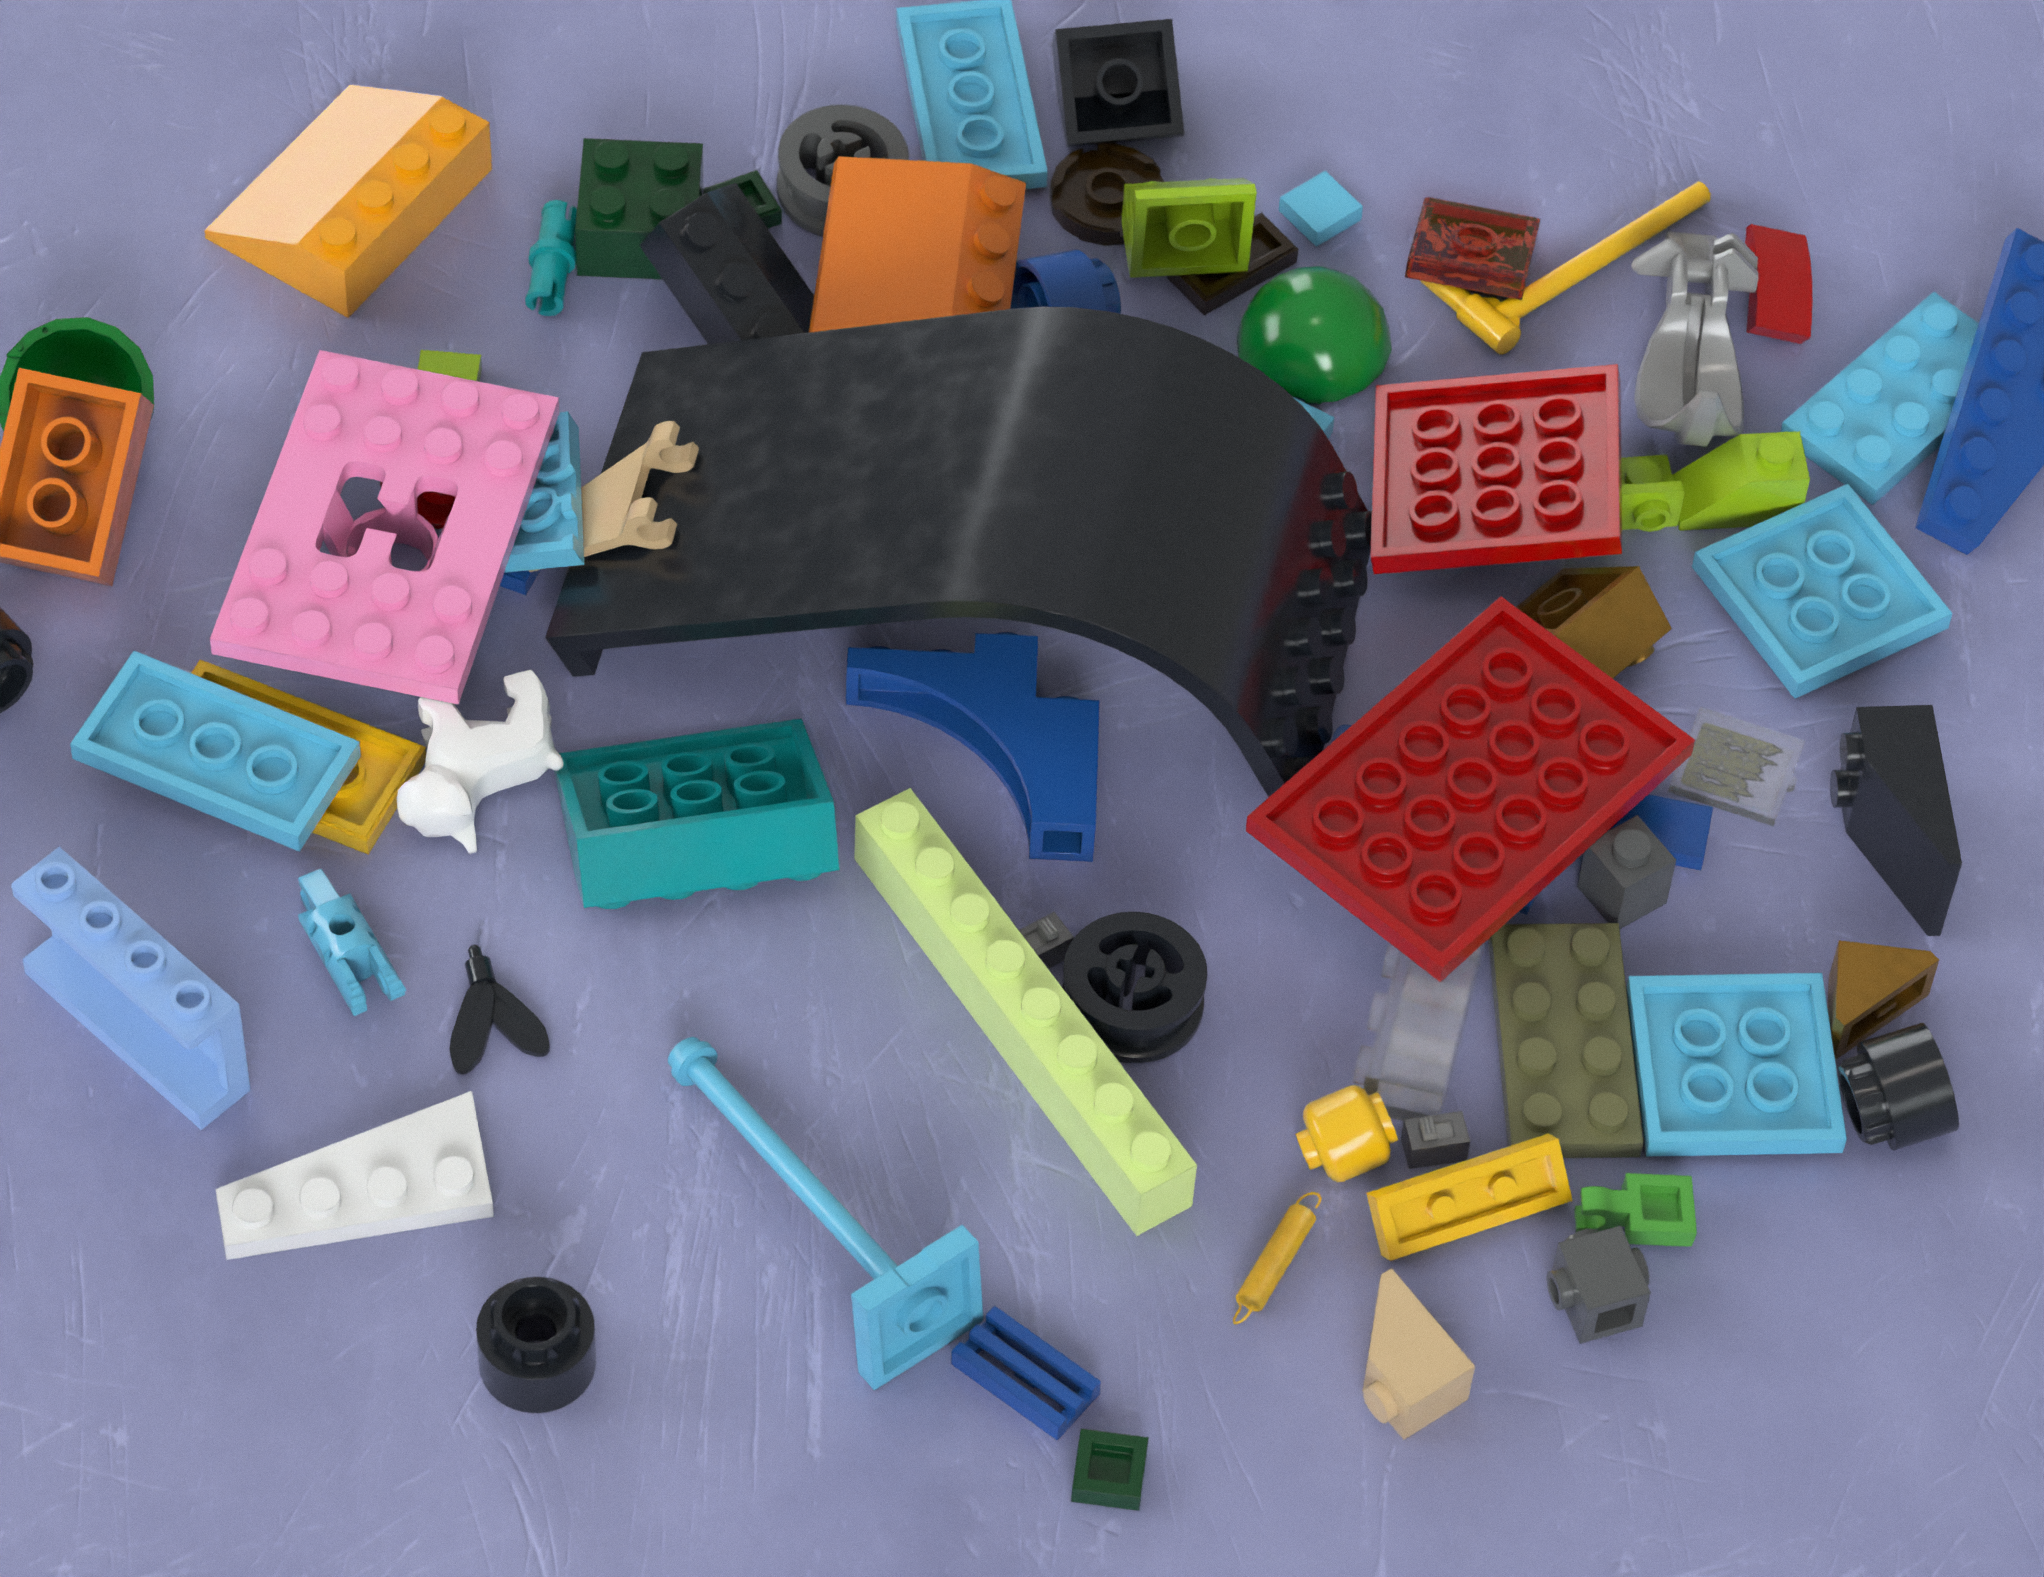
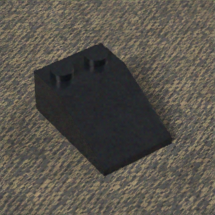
[1830,705,1962,936]

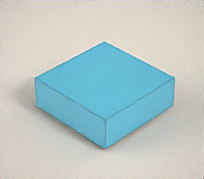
[1278,171,1363,247]

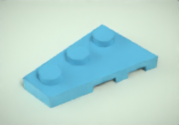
[504,411,584,573]

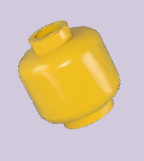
[1295,1085,1398,1182]

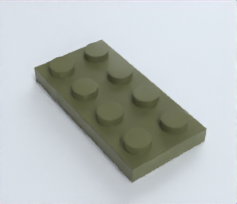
[1488,923,1643,1158]

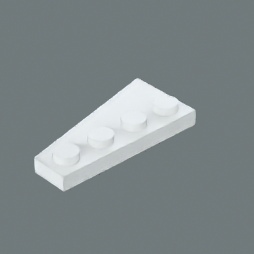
[215,1091,494,1260]

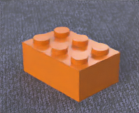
[0,368,154,586]

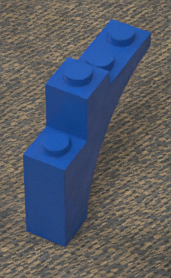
[846,632,1100,862]

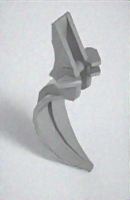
[1631,231,1759,446]

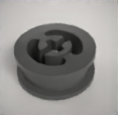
[776,105,909,236]

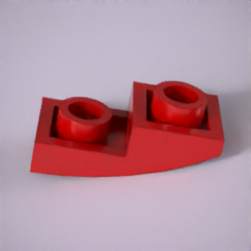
[1745,224,1813,344]

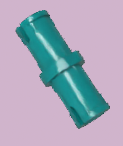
[525,200,577,316]

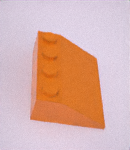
[809,156,1026,332]

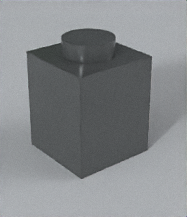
[1577,815,1676,929]

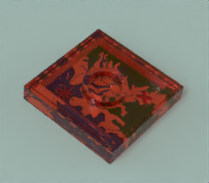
[1405,197,1541,300]

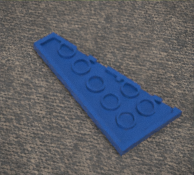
[1915,228,2044,555]

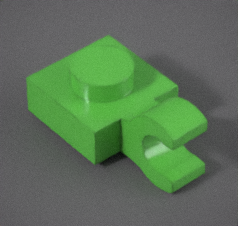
[1574,1173,1697,1247]

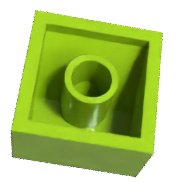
[1122,178,1257,278]

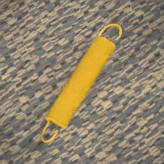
[1233,1192,1321,1324]

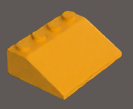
[204,85,492,318]

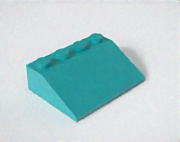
[554,718,840,909]

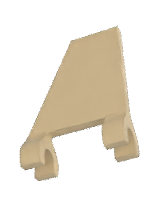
[528,421,699,572]

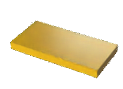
[191,659,427,855]

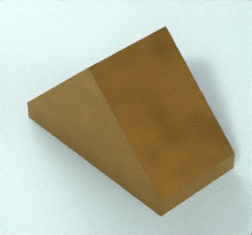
[1827,940,1939,1060]

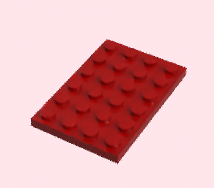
[1246,596,1695,982]

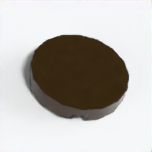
[1049,143,1164,246]

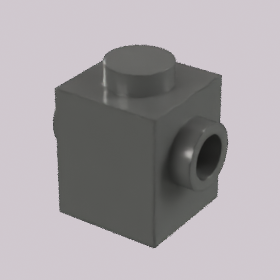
[1546,1226,1651,1344]

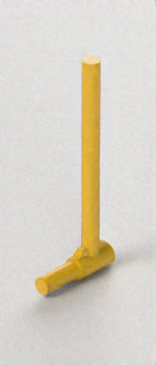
[1420,181,1711,355]

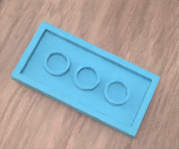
[896,0,1048,189]
[1780,292,1979,505]
[70,651,361,852]

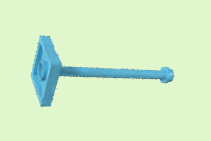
[668,1037,983,1390]

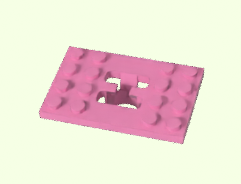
[210,350,559,705]

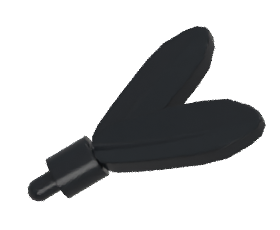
[449,945,550,1074]

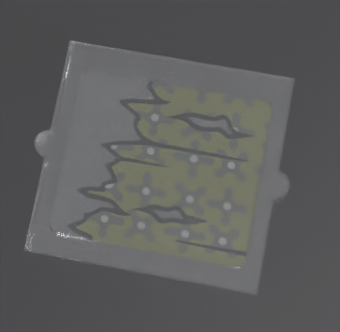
[1668,707,1805,827]

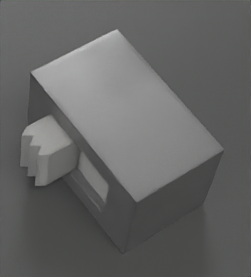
[1019,912,1074,969]
[1401,1111,1470,1169]

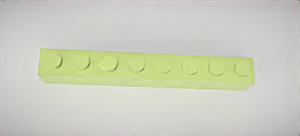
[854,788,1197,1236]

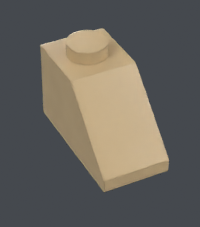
[1362,1268,1475,1440]

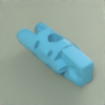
[298,869,406,1016]

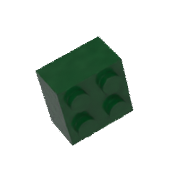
[575,138,703,280]

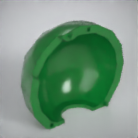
[1237,266,1392,404]
[0,317,154,431]

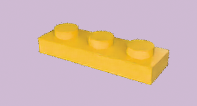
[1366,1133,1573,1261]

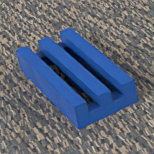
[951,1305,1101,1441]

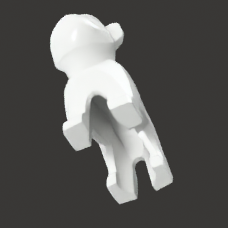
[397,670,564,854]

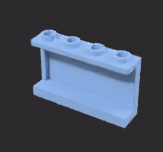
[11,847,251,1130]

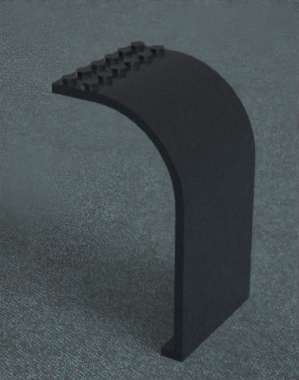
[545,307,1372,797]

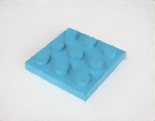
[1692,484,1953,699]
[1626,973,1847,1157]

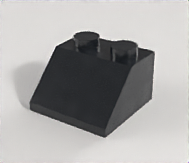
[1052,19,1184,147]

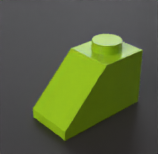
[1672,431,1810,531]

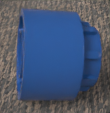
[1010,250,1121,314]

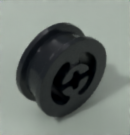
[1062,912,1207,1063]

